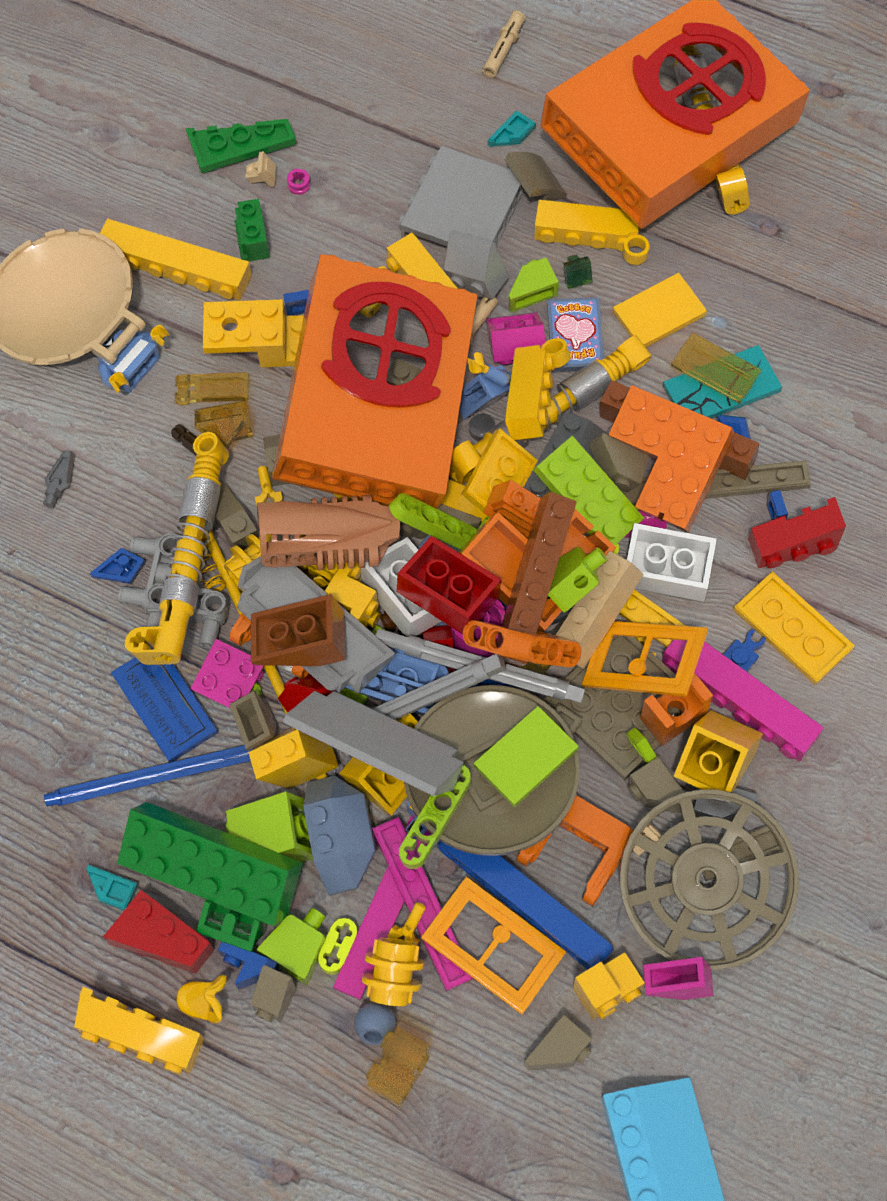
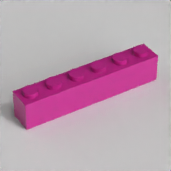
[662,640,824,762]

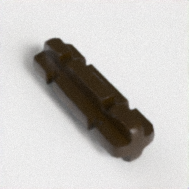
[171,424,197,456]

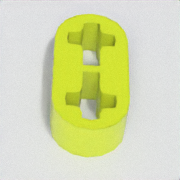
[318,918,358,975]

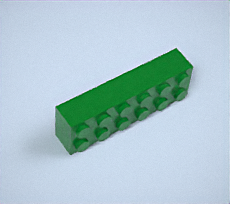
[117,802,303,926]

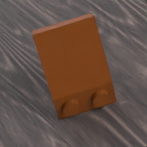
[251,594,346,666]

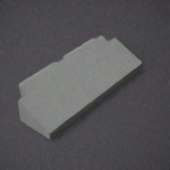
[237,556,395,693]
[283,691,464,796]

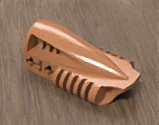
[257,495,400,571]

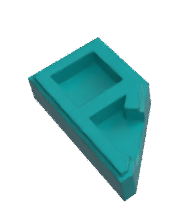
[488,110,536,147]
[86,865,139,911]

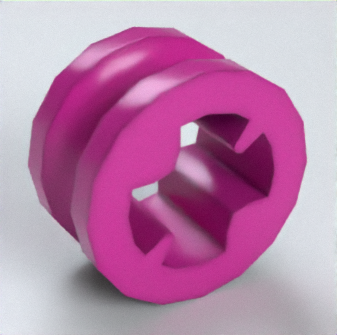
[287,169,310,195]

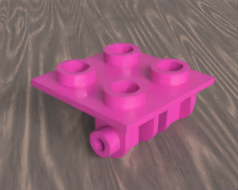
[190,639,264,709]

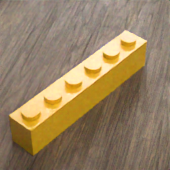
[100,219,252,301]

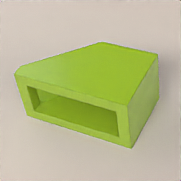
[508,257,559,313]

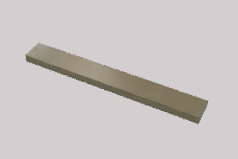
[621,460,811,506]

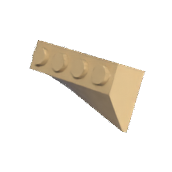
[549,551,644,669]

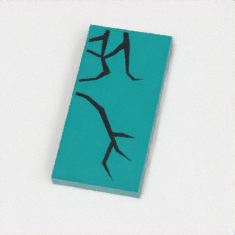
[663,345,782,419]

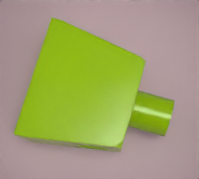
[548,547,608,613]
[257,908,326,986]

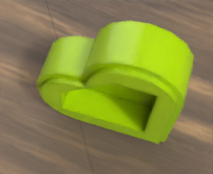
[626,727,657,763]

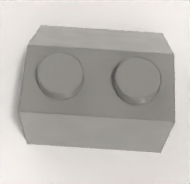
[444,230,509,299]

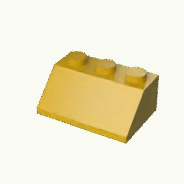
[339,714,418,816]

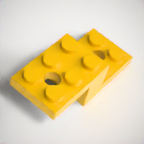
[203,299,304,367]
[325,562,381,630]

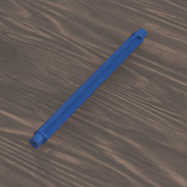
[44,745,259,807]

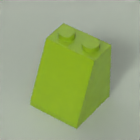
[226,792,313,862]

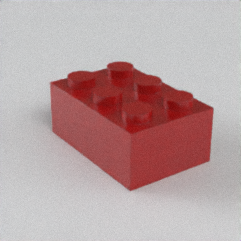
[396,536,501,634]

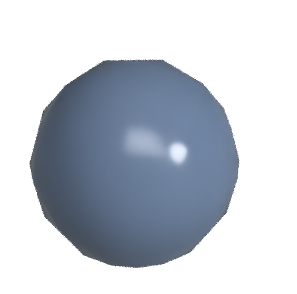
[354,1002,396,1045]

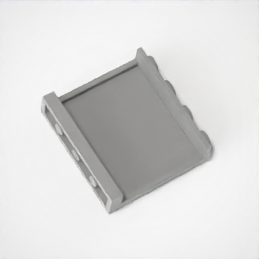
[398,146,524,248]

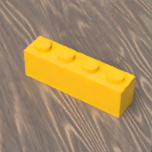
[74,987,204,1075]

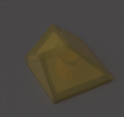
[194,400,253,449]

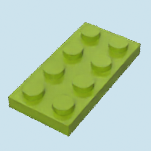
[533,436,644,545]

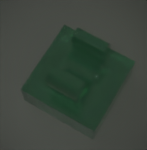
[563,254,593,289]

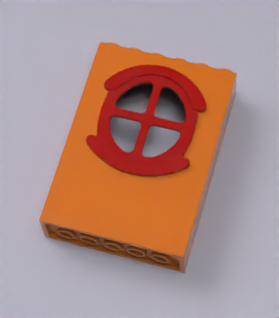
[540,0,810,229]
[272,254,477,509]

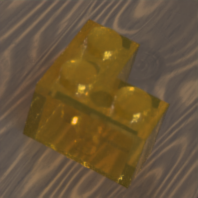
[366,1026,431,1109]

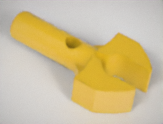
[255,466,283,506]
[388,902,426,946]

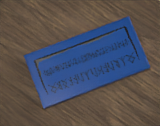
[111,647,218,763]

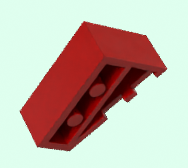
[748,497,846,568]
[103,890,214,974]

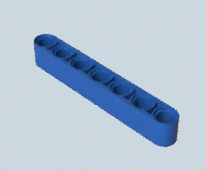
[436,841,614,969]

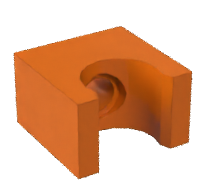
[640,673,713,746]

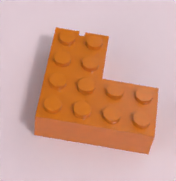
[608,385,735,533]
[459,509,617,632]

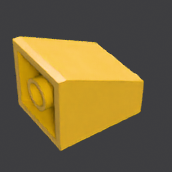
[674,710,763,793]
[248,727,338,789]

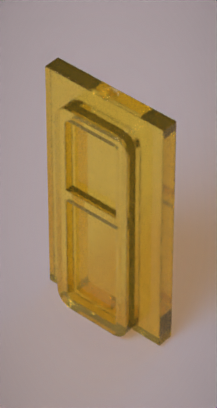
[671,332,762,404]

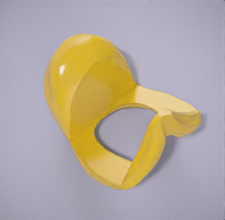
[176,975,227,1024]

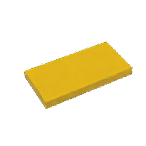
[733,571,855,685]

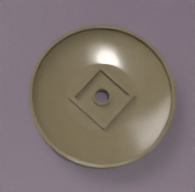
[404,685,580,856]

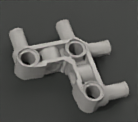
[118,533,229,649]

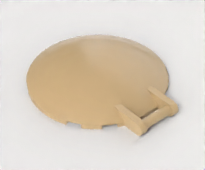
[0,228,146,365]

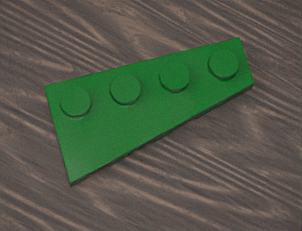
[186,119,296,174]

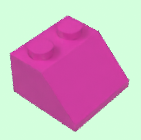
[486,312,545,365]

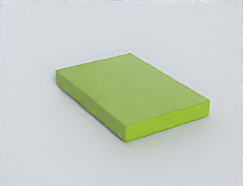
[474,706,579,808]

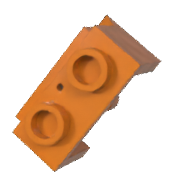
[483,480,541,539]

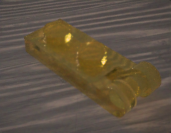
[175,372,249,405]

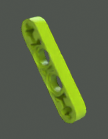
[389,493,478,550]
[399,765,471,869]

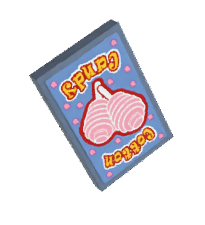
[547,297,604,372]

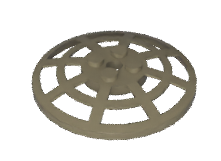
[619,790,799,970]

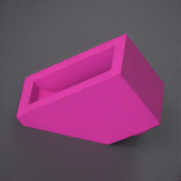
[643,957,714,1000]

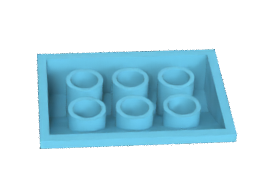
[601,1078,725,1201]

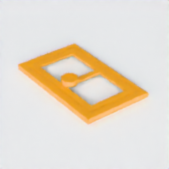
[581,621,708,697]
[421,877,566,1014]

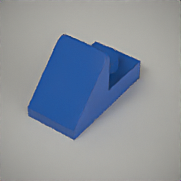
[218,942,280,989]

